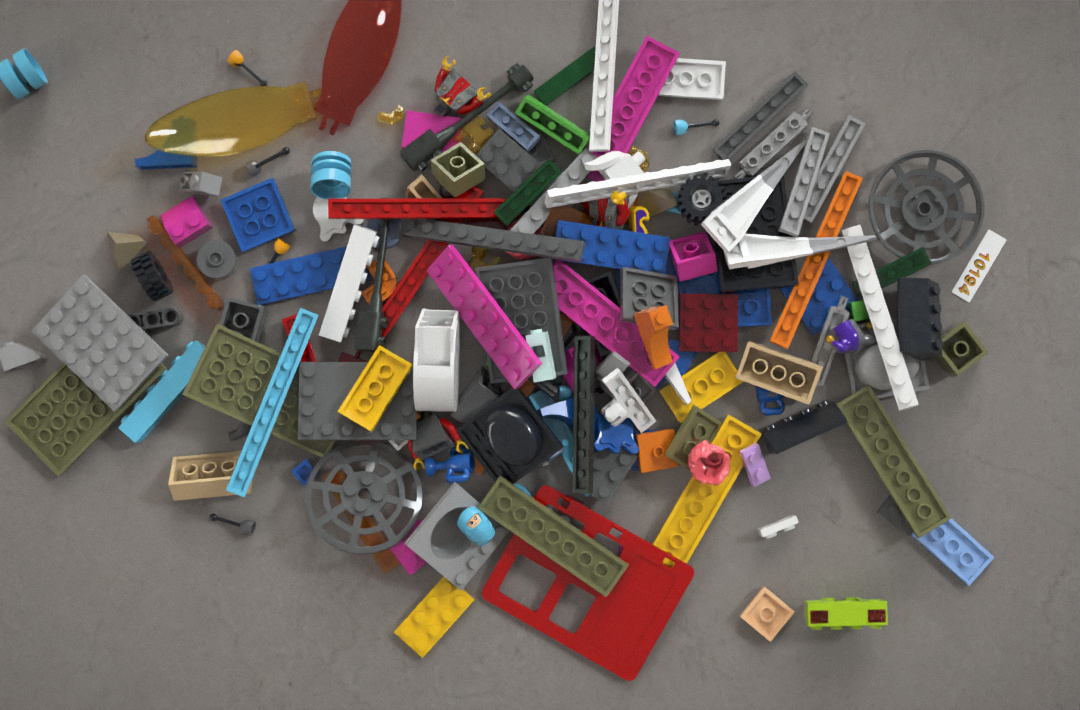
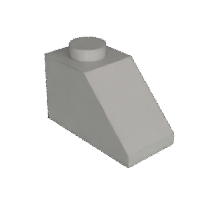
[0,341,47,372]
[595,351,630,385]

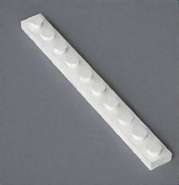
[589,0,619,152]
[545,159,731,208]
[842,225,919,412]

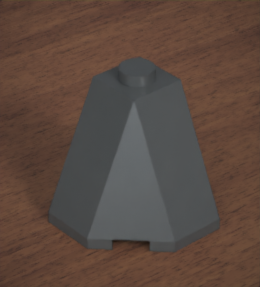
[450,366,506,424]

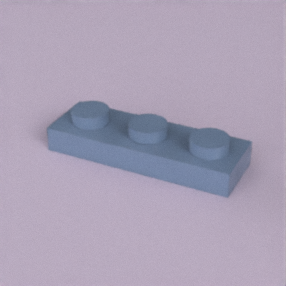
[486,102,541,152]

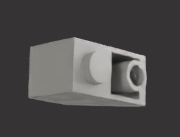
[179,172,223,196]

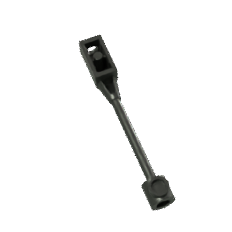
[400,63,534,172]
[355,219,395,352]

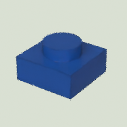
[291,459,319,486]

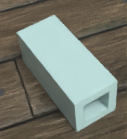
[525,329,557,382]

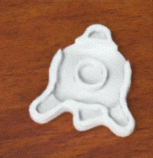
[313,197,364,242]

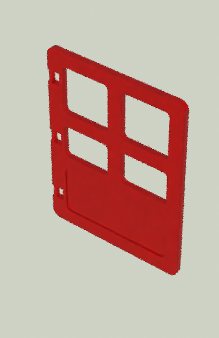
[482,485,694,681]

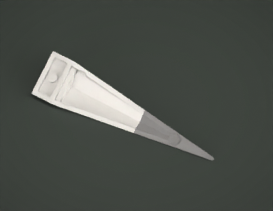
[701,140,807,253]
[723,234,876,269]

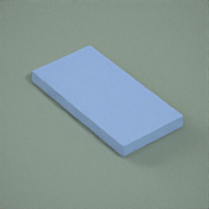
[911,519,995,586]

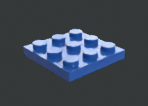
[220,178,296,253]
[780,258,859,336]

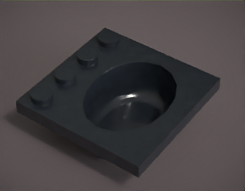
[456,387,564,484]

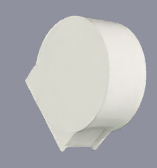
[413,309,460,412]

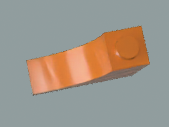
[633,305,673,369]

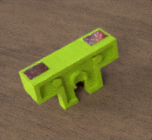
[804,597,888,630]

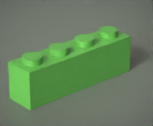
[515,95,590,154]

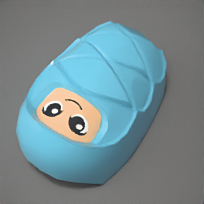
[457,506,495,546]

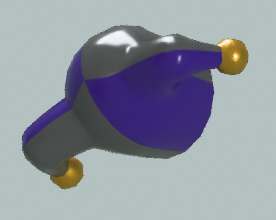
[826,319,876,354]

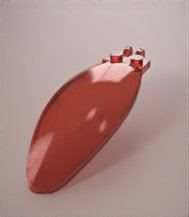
[314,0,402,135]

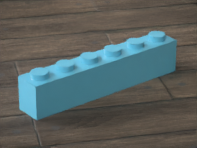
[118,340,205,443]

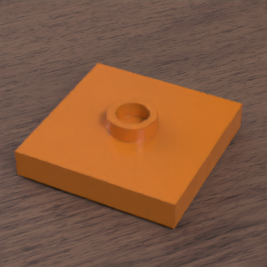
[635,428,678,473]

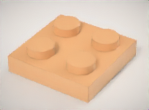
[740,586,795,642]

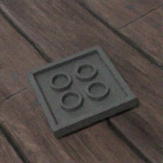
[620,267,679,330]

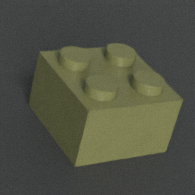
[430,142,485,198]
[937,322,989,377]

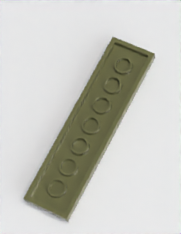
[837,385,952,538]
[478,475,629,597]

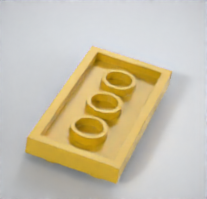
[338,345,413,432]
[659,352,744,423]
[394,576,475,658]

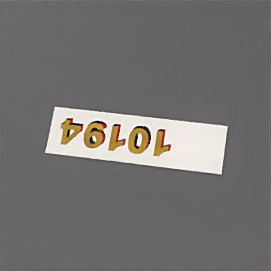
[952,229,1006,303]

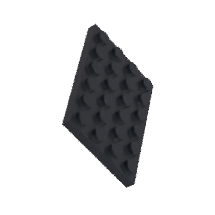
[714,175,799,293]

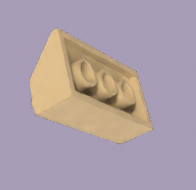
[735,341,824,405]
[168,451,253,501]

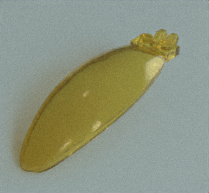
[145,81,328,157]

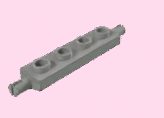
[733,108,814,179]
[810,296,850,386]

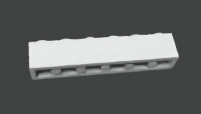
[319,224,379,342]

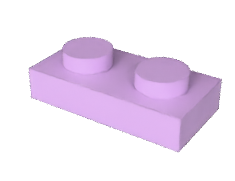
[739,443,771,487]

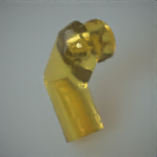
[377,106,405,124]
[628,145,650,172]

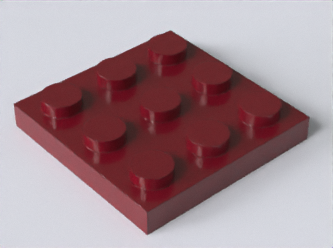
[679,293,738,352]

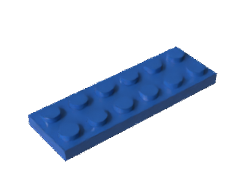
[553,220,670,274]
[250,246,371,306]

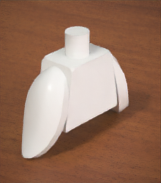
[584,151,646,209]

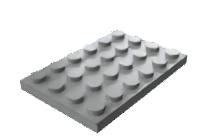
[31,275,169,412]

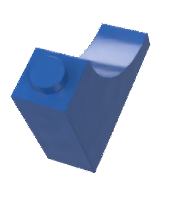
[135,116,197,170]
[537,397,599,442]

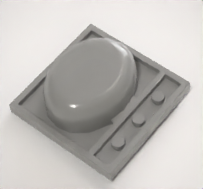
[844,317,930,399]
[404,482,510,591]

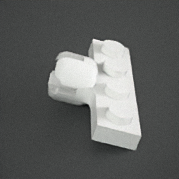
[601,368,656,433]

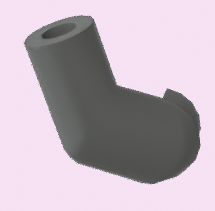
[228,421,251,441]

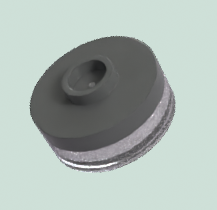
[197,240,237,281]

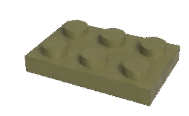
[664,405,723,471]

